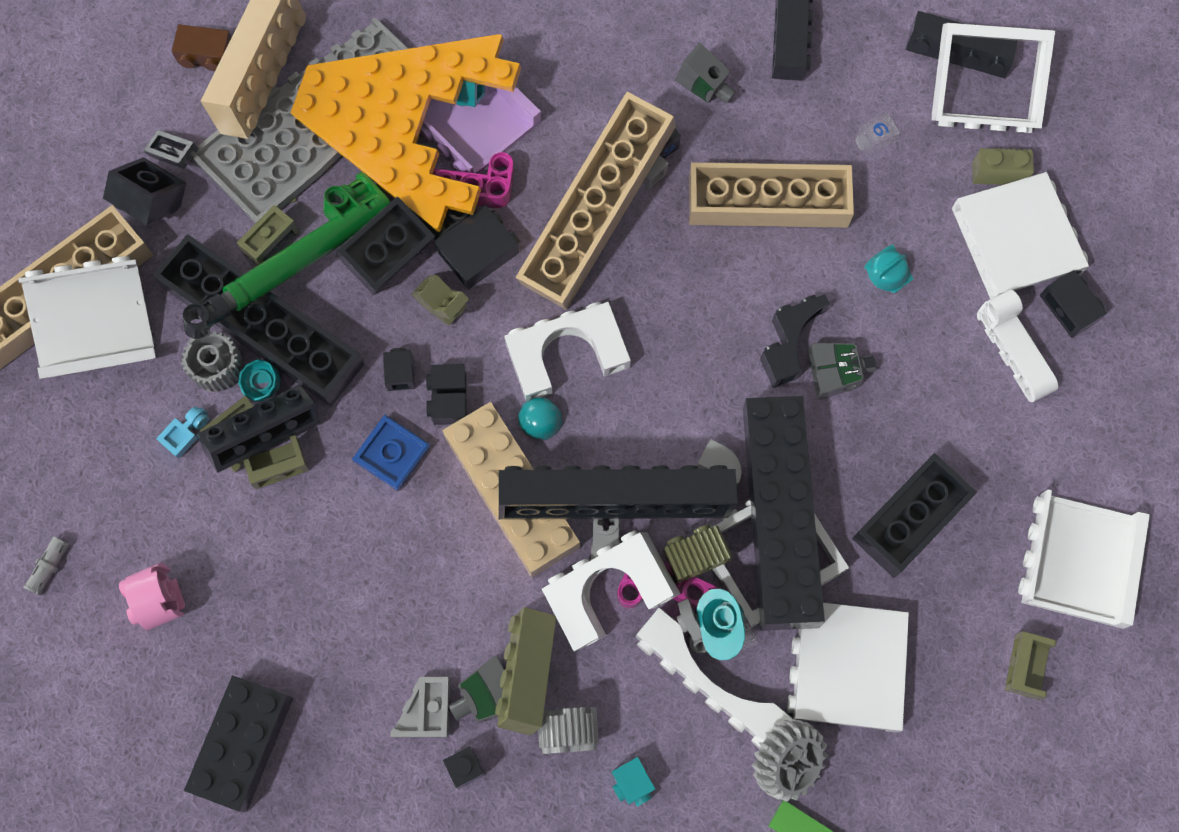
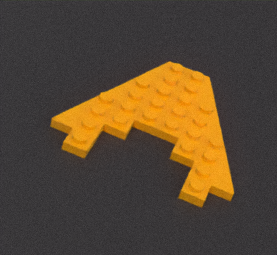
[291,34,521,232]

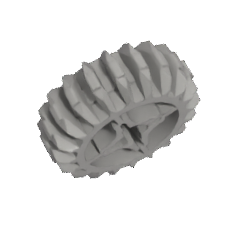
[752,719,828,802]

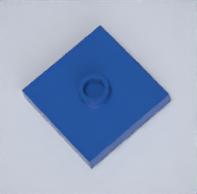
[352,414,431,491]

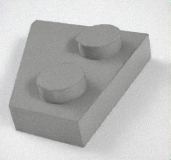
[390,677,451,738]

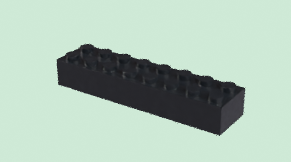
[152,234,365,407]
[743,396,825,631]
[498,465,738,520]

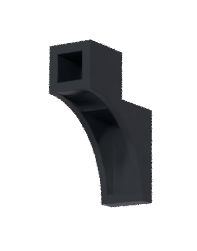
[760,294,829,388]

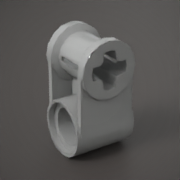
[591,519,620,560]

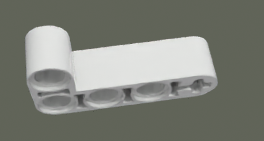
[977,289,1058,402]

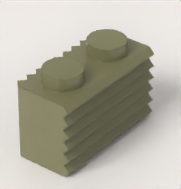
[972,148,1034,185]
[663,524,732,584]

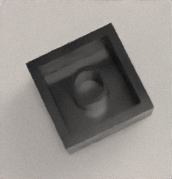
[103,157,187,225]

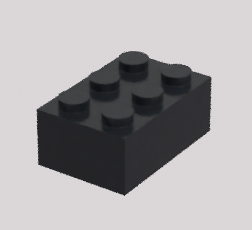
[336,196,435,295]

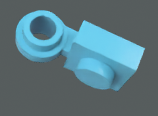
[156,406,210,459]

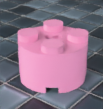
[119,563,185,630]

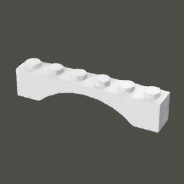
[636,608,792,749]

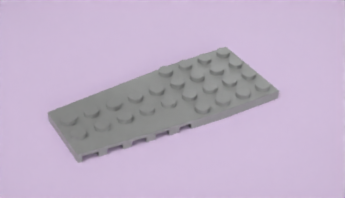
[191,18,408,223]

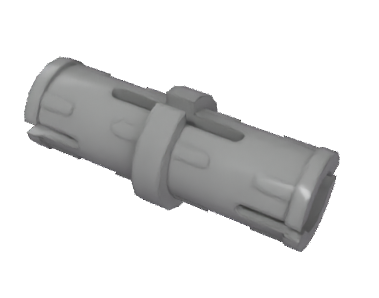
[23,536,70,595]

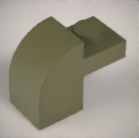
[411,275,469,325]

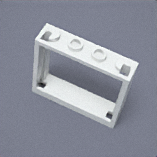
[932,23,1055,133]
[709,500,849,629]

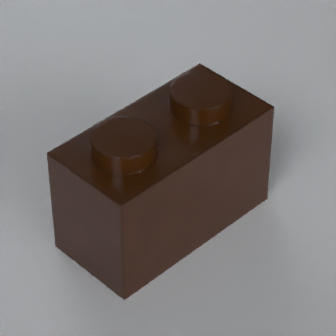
[171,24,232,72]

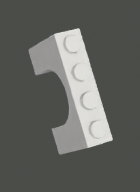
[504,302,631,402]
[542,530,680,651]

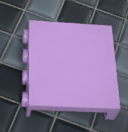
[420,86,541,174]

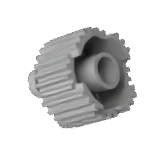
[181,331,244,392]
[538,707,599,754]

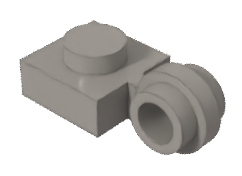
[677,599,707,654]

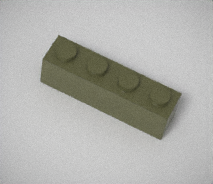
[495,607,556,736]

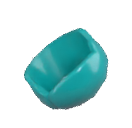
[238,359,281,401]
[518,397,563,440]

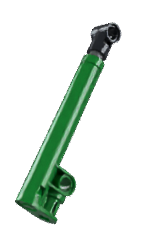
[183,172,390,339]

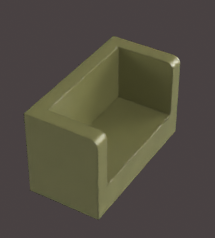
[237,205,299,266]
[243,435,309,490]
[1004,631,1057,700]

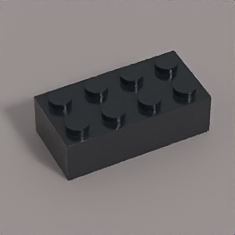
[852,453,977,578]
[184,675,293,812]

